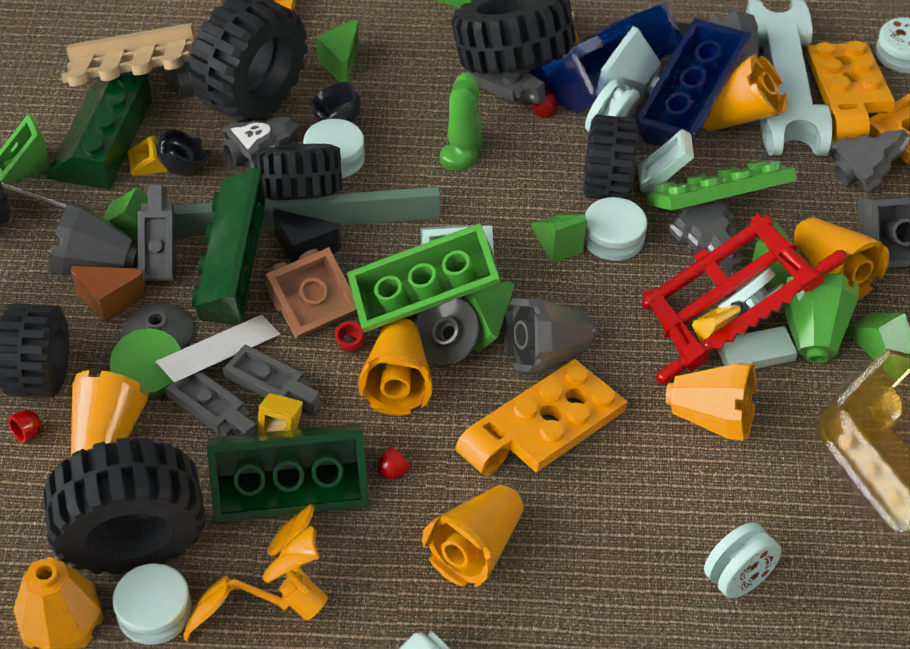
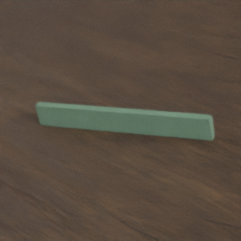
[174,187,440,237]

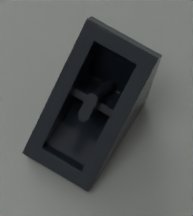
[273,209,341,263]

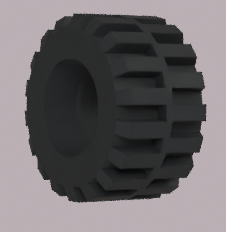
[583,114,639,200]
[255,143,343,200]
[0,303,69,398]

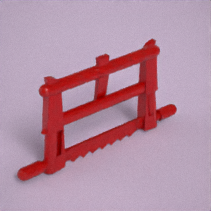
[641,213,848,384]

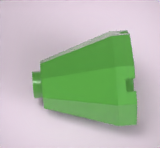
[782,273,859,364]

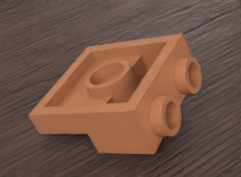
[263,247,358,340]

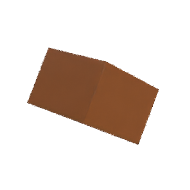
[71,266,147,322]

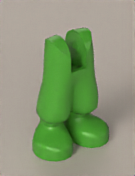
[440,73,483,171]

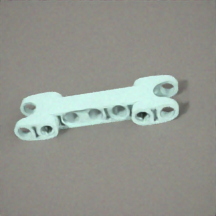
[746,0,832,156]

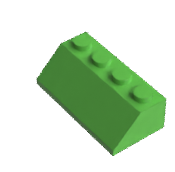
[347,223,501,332]

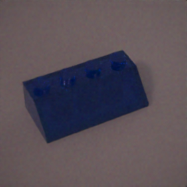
[636,18,753,147]

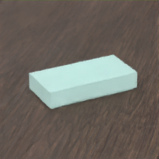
[638,129,694,193]
[717,326,798,369]

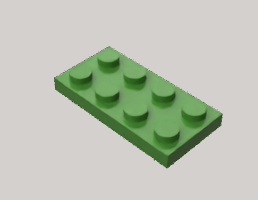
[645,160,797,210]

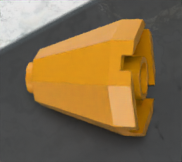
[666,362,757,441]
[14,557,104,649]

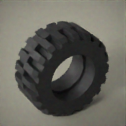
[189,0,307,123]
[451,0,576,75]
[43,438,206,575]

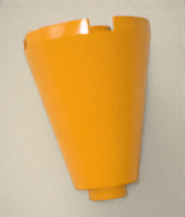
[694,54,788,132]
[793,217,889,300]
[358,318,433,416]
[71,370,149,456]
[422,485,524,587]

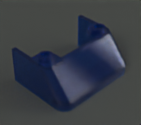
[529,2,687,113]

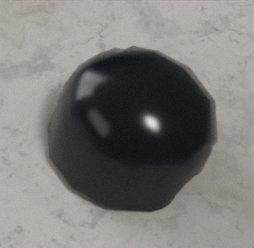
[310,82,362,122]
[157,129,210,176]

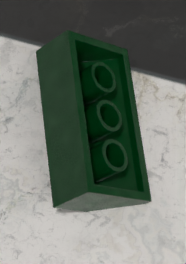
[46,71,152,190]
[191,168,267,325]
[207,423,369,523]

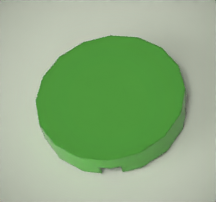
[110,328,182,398]

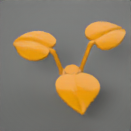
[183,504,328,642]

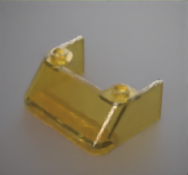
[817,348,910,533]

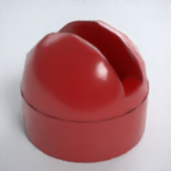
[532,90,557,118]
[335,321,365,353]
[8,410,41,443]
[377,446,411,480]

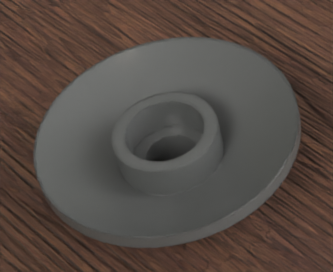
[415,298,480,367]
[122,303,194,349]

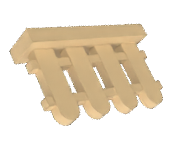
[61,23,196,87]

